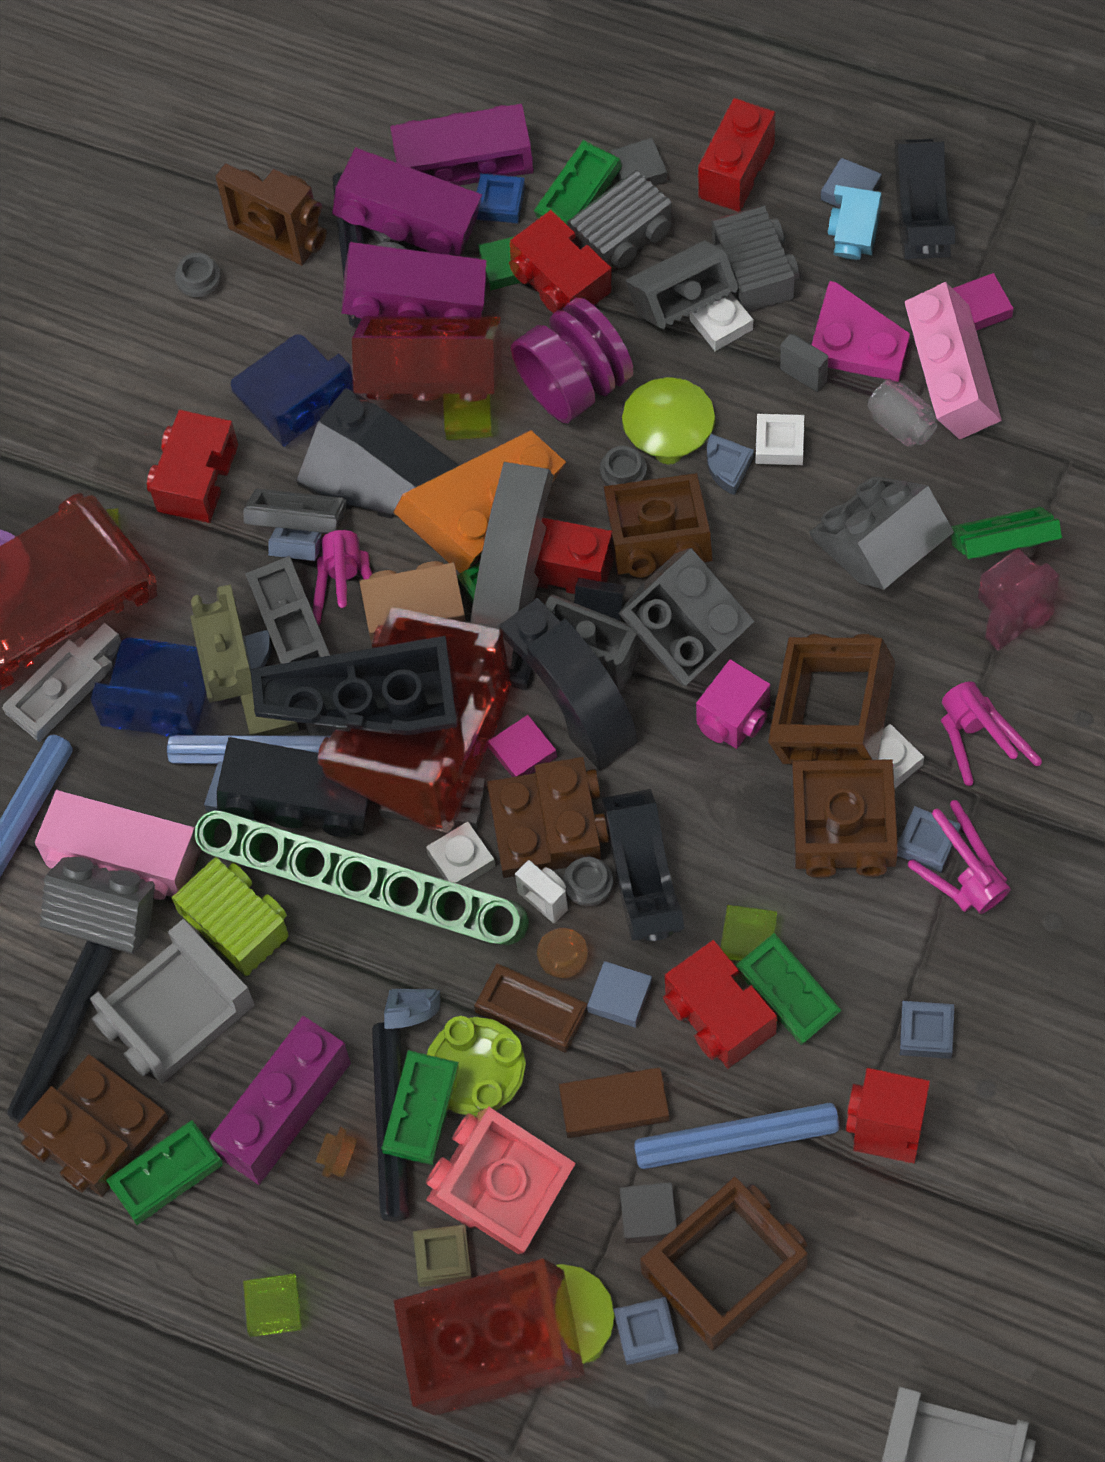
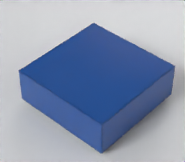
[477,173,525,224]

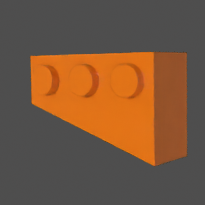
[393,430,566,573]

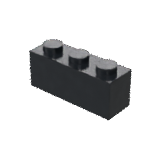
[217,737,375,837]

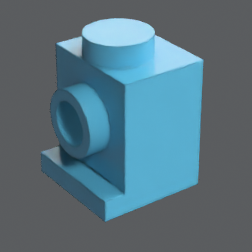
[828,185,883,260]

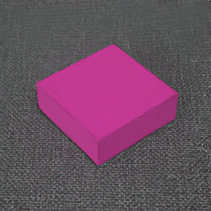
[953,273,1014,331]
[488,715,557,777]

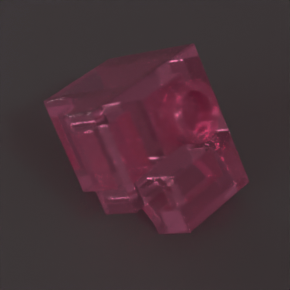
[978,548,1060,651]

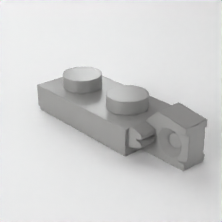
[2,623,124,742]

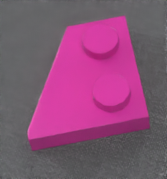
[811,281,910,382]

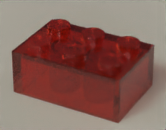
[352,316,502,401]
[393,1258,585,1416]

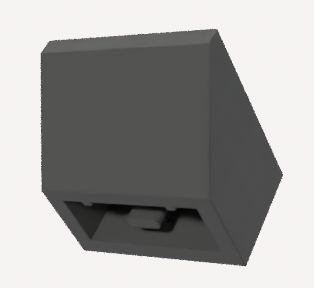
[809,476,954,589]
[619,548,755,687]

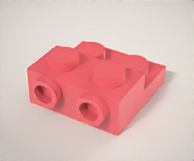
[426,1107,576,1255]

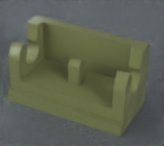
[190,584,253,703]

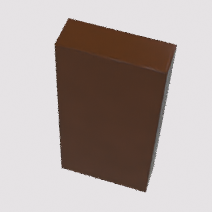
[474,963,588,1053]
[559,1067,669,1138]

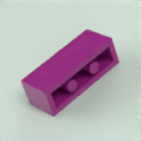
[390,104,533,186]
[332,147,482,257]
[341,242,486,331]
[209,1016,351,1185]

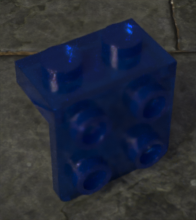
[230,334,356,447]
[91,638,207,736]

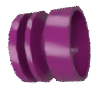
[511,298,633,424]

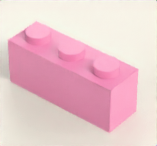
[904,282,1002,440]
[35,790,201,900]

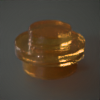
[537,928,588,978]
[315,1127,357,1178]

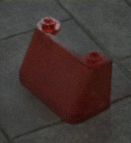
[0,493,157,691]
[318,607,510,833]

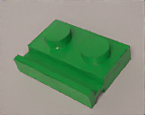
[950,507,1062,559]

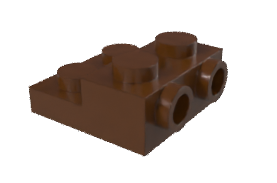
[215,163,327,266]
[603,473,713,578]
[487,757,609,878]
[792,759,898,878]
[17,1054,169,1197]

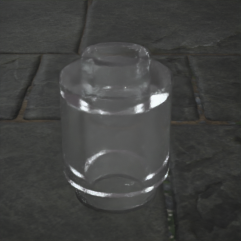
[867,379,938,447]

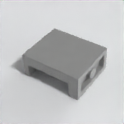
[90,919,255,1084]
[882,1387,1035,1462]

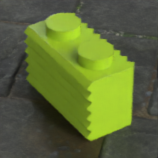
[171,857,289,976]

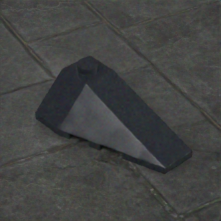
[297,388,459,519]
[250,636,459,735]

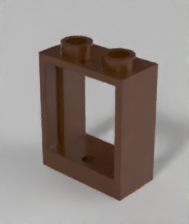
[768,634,895,764]
[640,1176,808,1351]

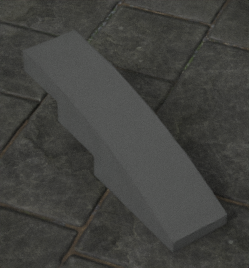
[466,462,554,669]
[245,556,355,736]

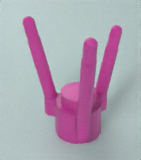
[313,530,372,625]
[941,681,1042,786]
[908,800,1011,914]

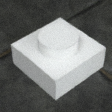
[689,292,753,352]
[756,414,804,465]
[878,724,924,789]
[426,821,496,886]
[515,860,568,924]

